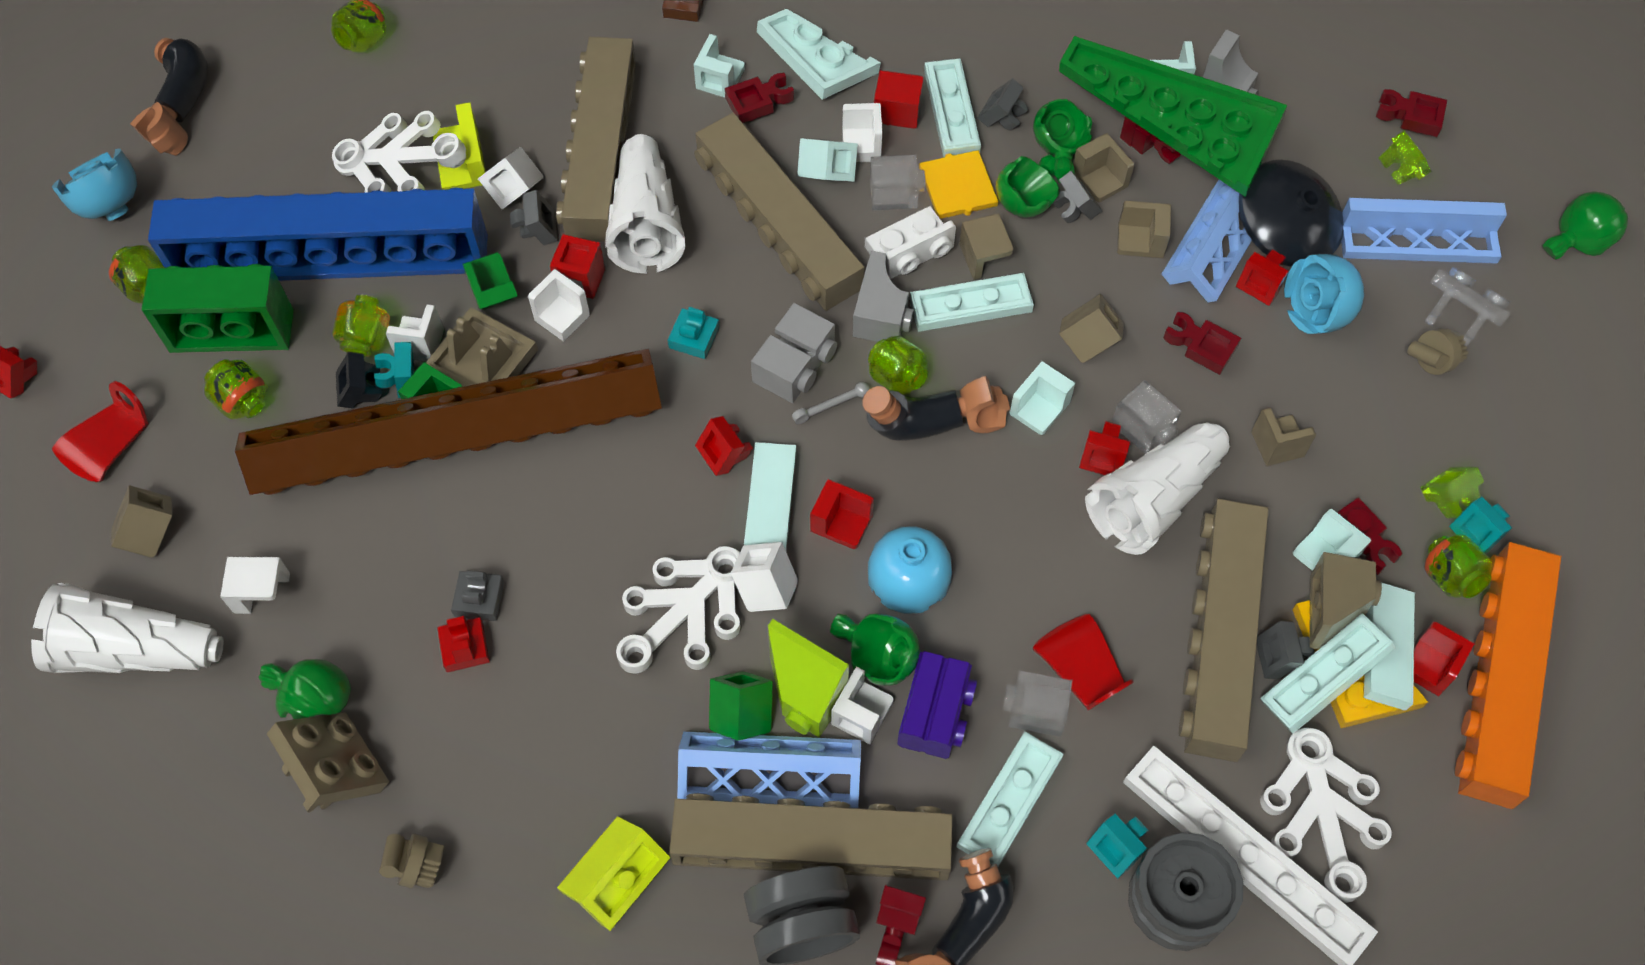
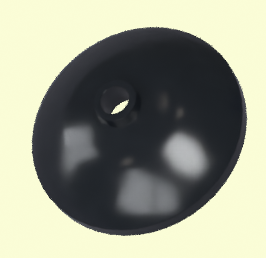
[1239,160,1343,267]

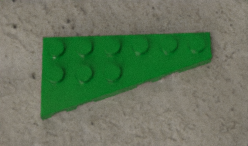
[1059,36,1287,197]

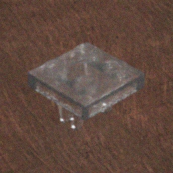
[1425,267,1514,347]

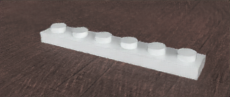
[1123,746,1378,965]

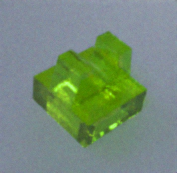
[1379,130,1432,185]
[1420,467,1484,518]

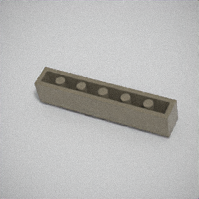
[556,37,636,242]
[694,113,865,311]
[1179,499,1269,762]
[669,793,952,881]

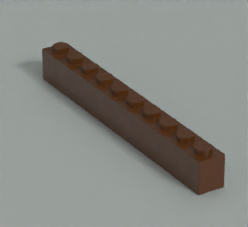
[235,348,662,495]

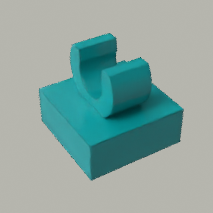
[667,307,720,359]
[374,342,414,398]
[1449,497,1512,558]
[1086,813,1149,879]

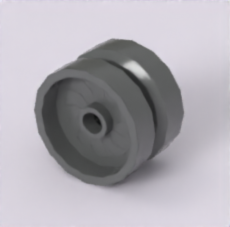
[1128,832,1243,951]
[744,866,860,965]

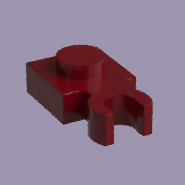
[724,73,794,123]
[1376,89,1448,137]
[1163,312,1242,375]
[1337,497,1402,575]

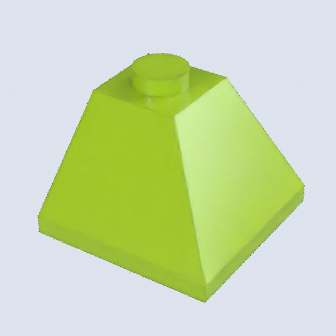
[768,619,849,738]

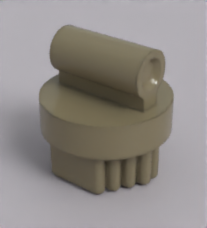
[1407,328,1468,375]
[379,833,444,889]

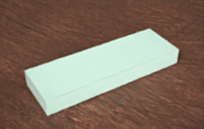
[924,58,981,157]
[909,273,1034,332]
[744,442,796,552]
[1364,582,1415,711]
[1261,613,1396,734]
[956,731,1064,867]

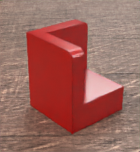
[874,70,923,129]
[550,234,605,299]
[810,479,874,549]
[1414,622,1475,697]

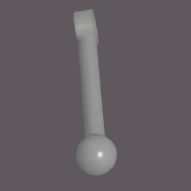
[792,382,870,424]

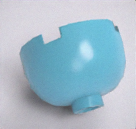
[52,149,137,221]
[1284,254,1364,334]
[868,526,952,614]

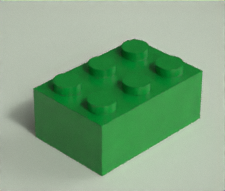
[141,264,294,353]

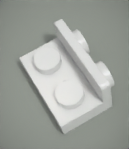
[865,206,956,279]

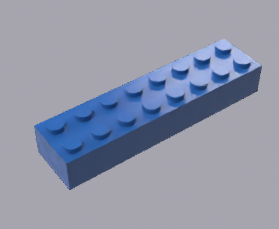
[148,188,488,281]

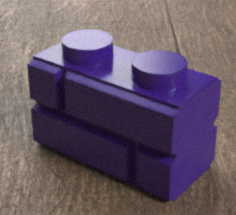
[897,651,977,759]

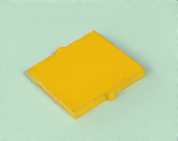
[919,150,998,219]

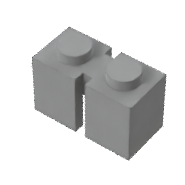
[751,303,837,403]

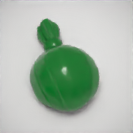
[1033,99,1092,183]
[996,154,1059,218]
[1542,191,1628,260]
[830,614,920,686]
[258,659,351,720]

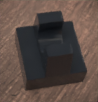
[336,352,382,409]

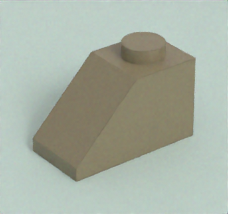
[1309,552,1382,649]

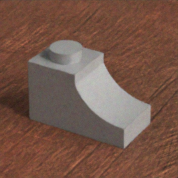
[1203,29,1259,95]
[852,251,914,346]

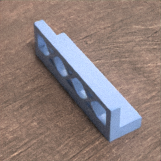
[1162,180,1252,303]
[1341,198,1507,263]
[677,731,861,808]

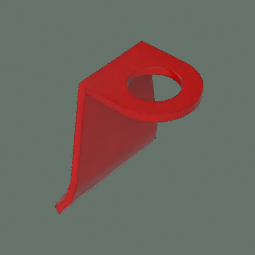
[52,381,149,482]
[1033,614,1134,710]

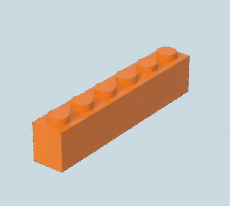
[1455,542,1561,809]

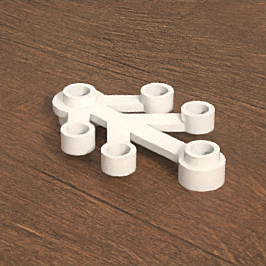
[332,111,466,193]
[616,546,740,674]
[1260,728,1392,903]

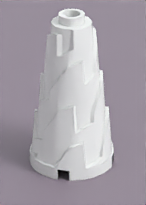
[605,134,685,274]
[1085,422,1230,555]
[31,583,224,673]

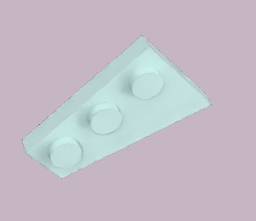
[757,9,881,100]

